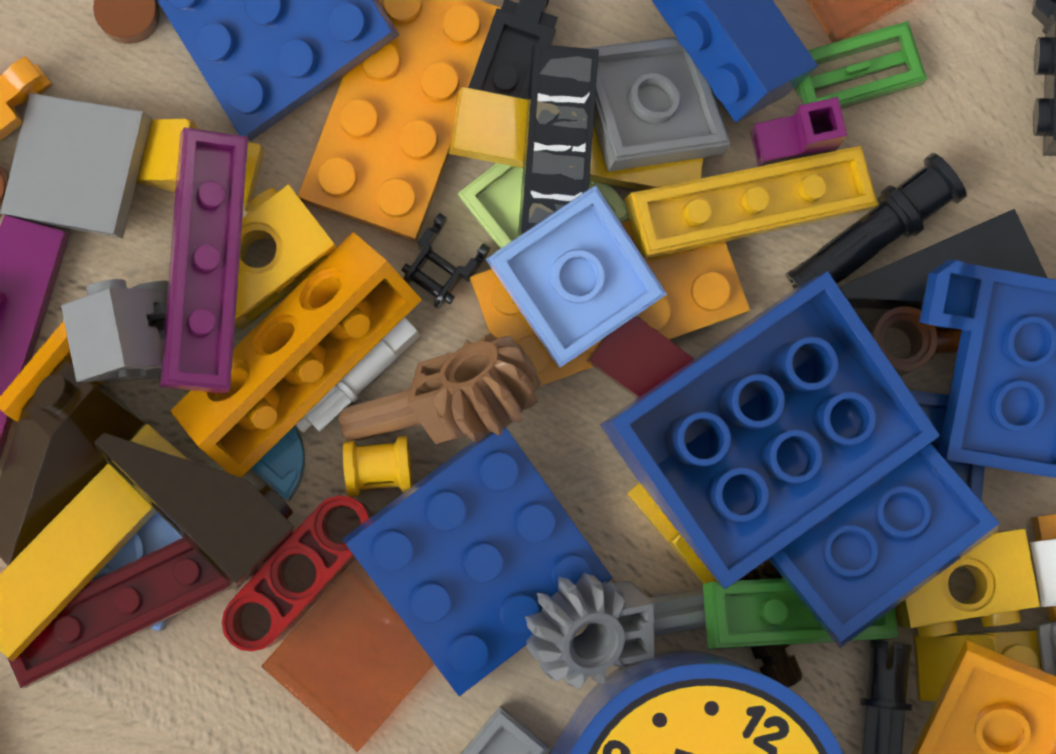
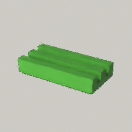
[795,21,927,109]

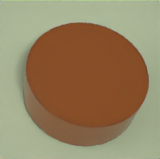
[93,0,160,44]

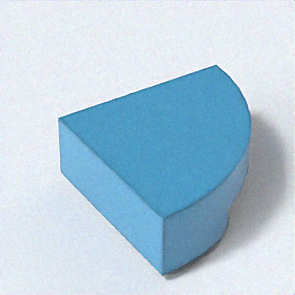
[251,426,305,501]

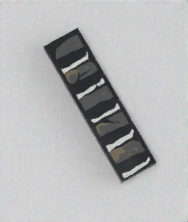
[513,43,599,304]

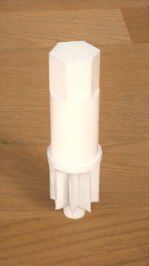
[296,317,420,433]

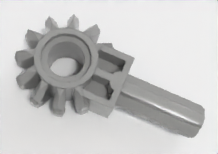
[525,572,706,690]

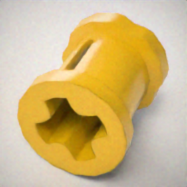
[343,435,413,497]

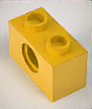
[235,184,337,330]
[895,529,1040,638]

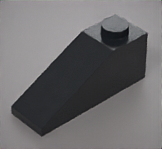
[839,209,1048,311]

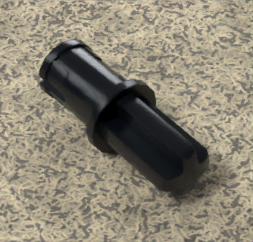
[860,640,913,754]

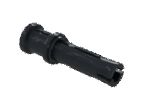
[786,153,967,289]

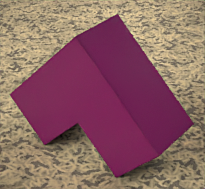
[750,97,847,167]

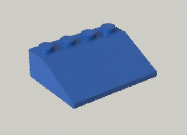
[599,271,940,589]

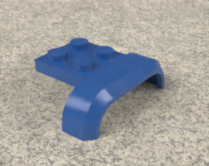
[919,259,1056,478]

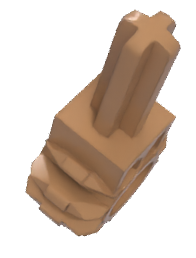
[338,333,541,444]

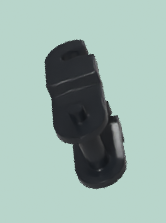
[401,213,491,309]

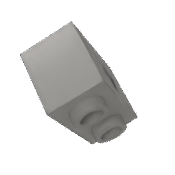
[61,279,168,382]

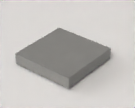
[587,37,731,172]
[0,93,152,239]

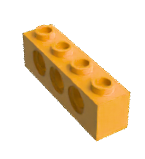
[170,232,422,478]

